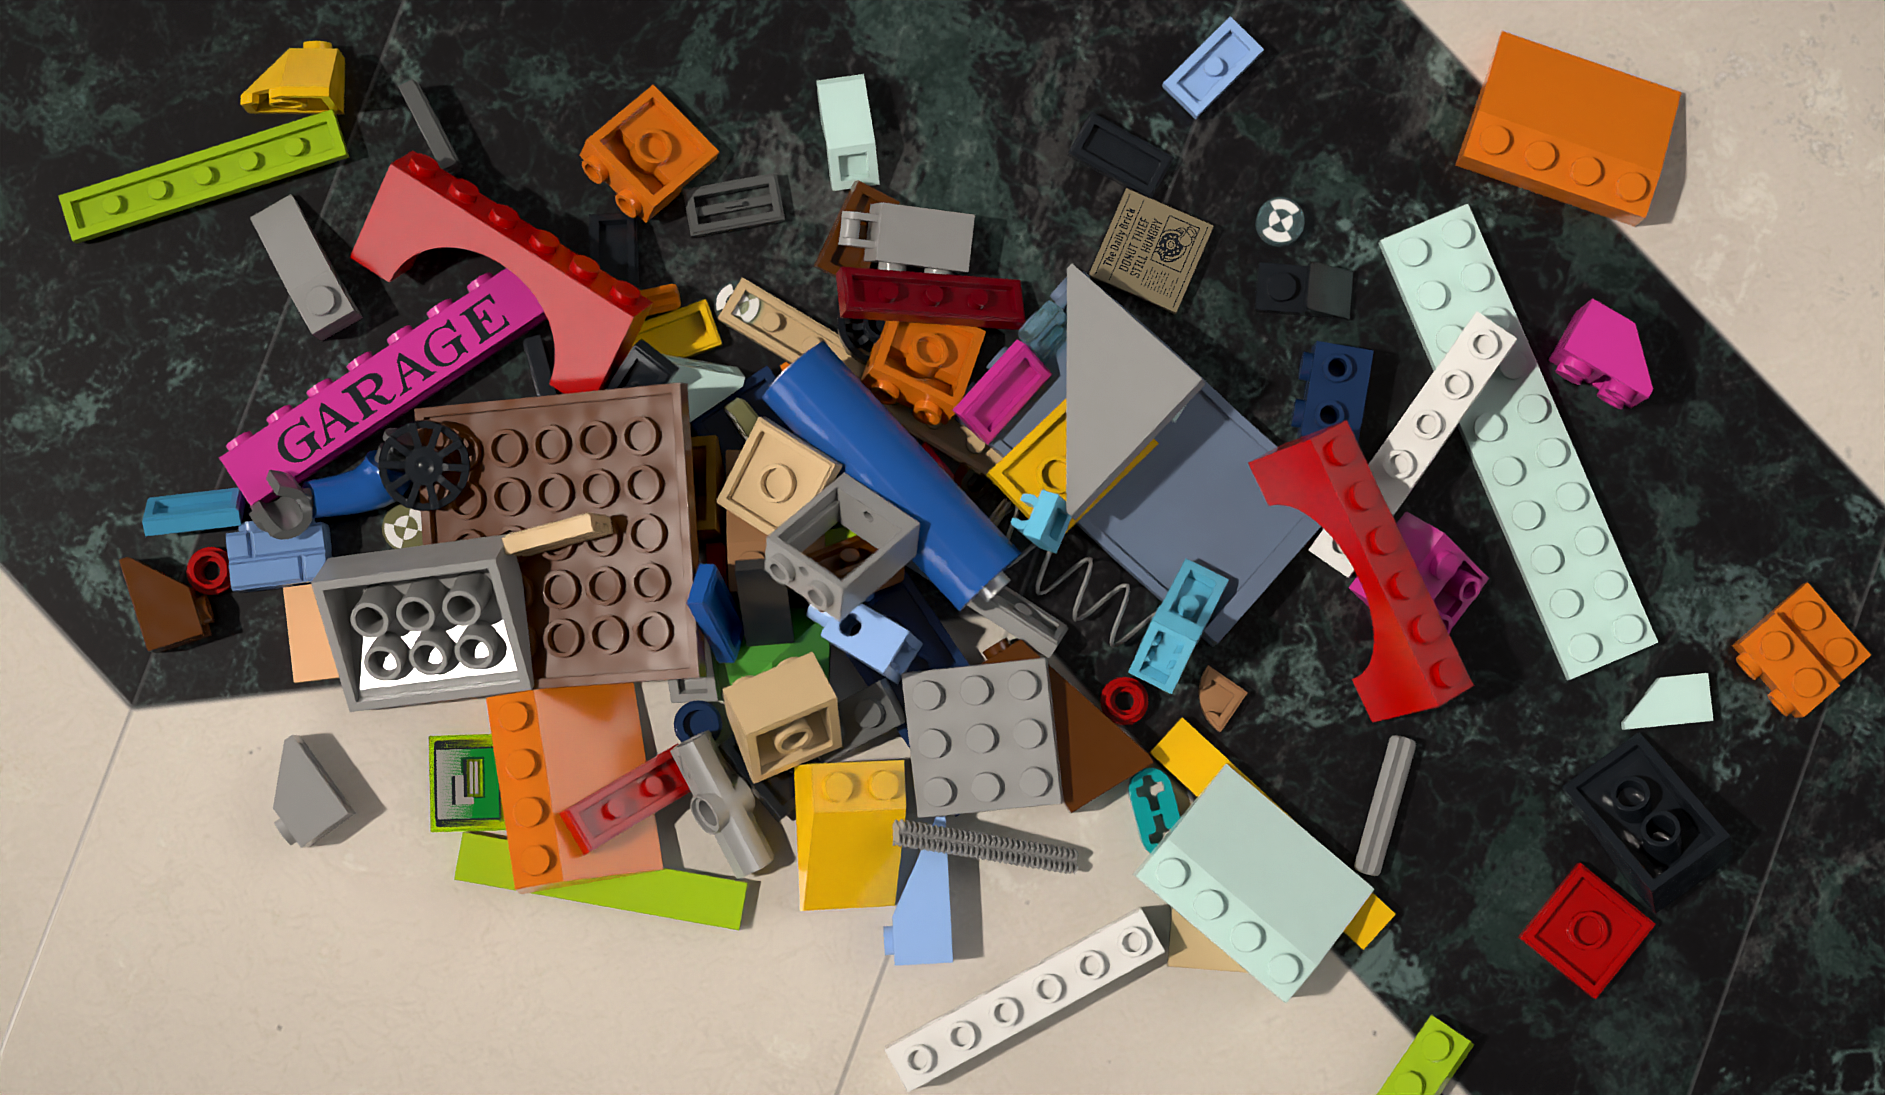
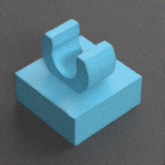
[1010,489,1072,554]

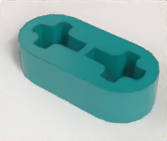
[1128,768,1181,853]

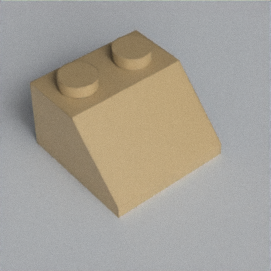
[723,652,842,784]

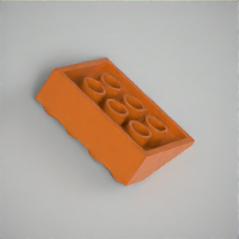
[1456,31,1682,227]
[486,682,664,894]

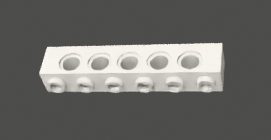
[1309,311,1517,578]
[884,907,1165,1093]

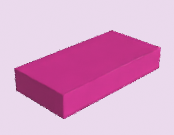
[953,339,1052,445]

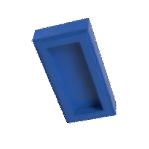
[687,564,744,663]

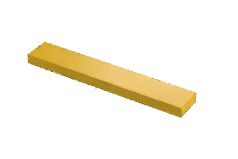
[1149,717,1396,950]

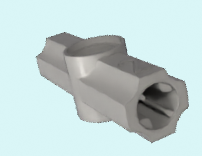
[670,730,776,879]

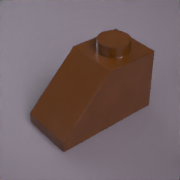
[119,557,215,653]

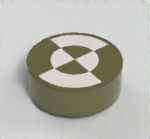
[723,397,758,441]
[382,504,423,549]

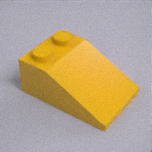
[794,760,906,911]

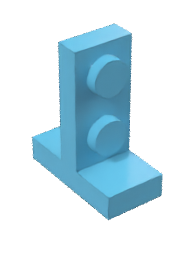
[1128,558,1229,694]

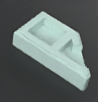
[1621,673,1713,730]

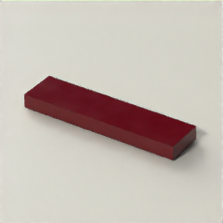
[836,266,1026,330]

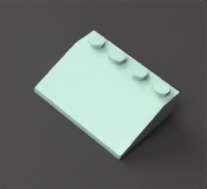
[1133,764,1374,1003]

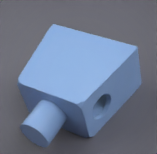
[806,603,923,685]

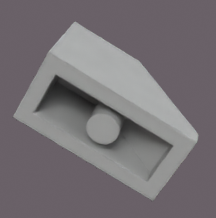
[273,735,356,848]

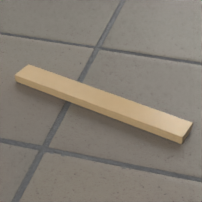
[718,278,1003,485]

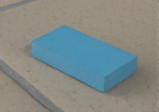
[142,488,246,536]

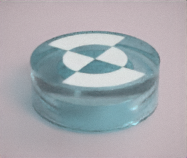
[1256,197,1305,247]
[714,280,762,328]

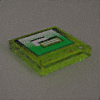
[429,734,506,832]

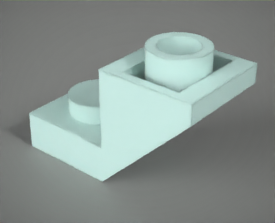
[816,74,880,191]

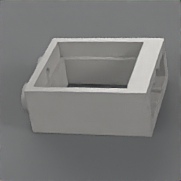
[764,473,920,621]

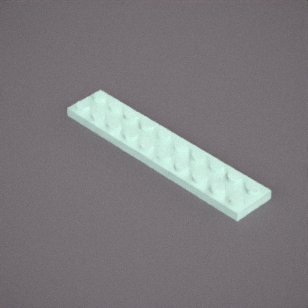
[1379,204,1658,680]

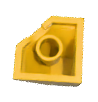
[241,41,345,114]

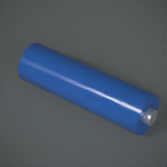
[762,341,1021,611]

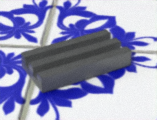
[398,79,463,175]
[683,173,785,238]

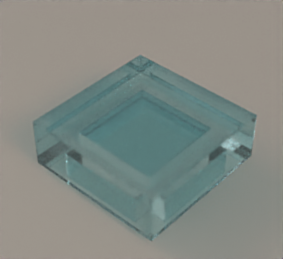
[1018,300,1067,365]

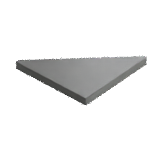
[1066,264,1205,520]

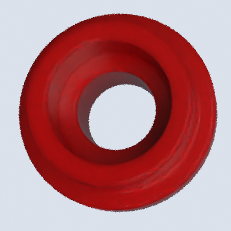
[187,547,231,595]
[1100,677,1148,725]

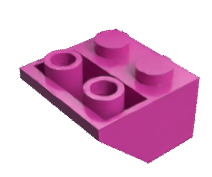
[1548,299,1653,409]
[1349,512,1489,633]

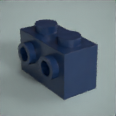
[1290,341,1374,443]

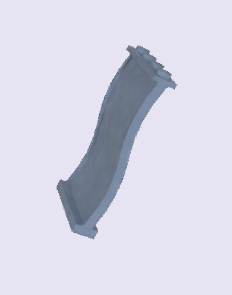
[955,271,1321,647]

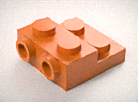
[580,85,719,223]
[861,321,986,425]
[1732,582,1871,718]

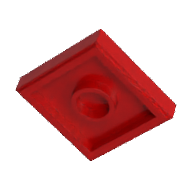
[1518,863,1656,999]

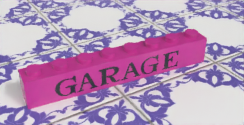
[219,268,547,505]

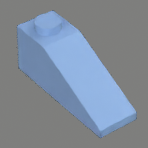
[883,816,953,966]

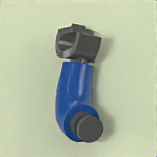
[249,428,415,540]

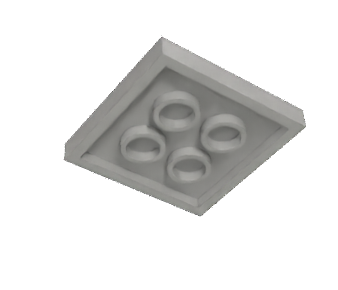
[901,657,1064,818]

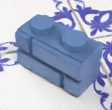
[226,518,332,593]

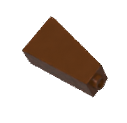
[981,637,1154,813]

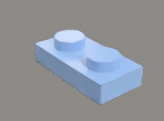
[1162,16,1264,119]

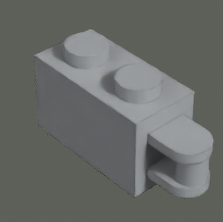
[838,203,975,275]

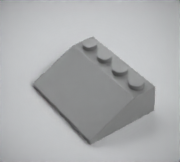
[311,534,534,712]

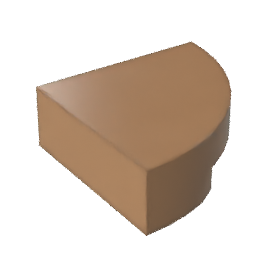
[1199,665,1248,732]

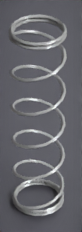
[989,498,1201,648]

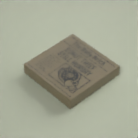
[1089,188,1214,314]

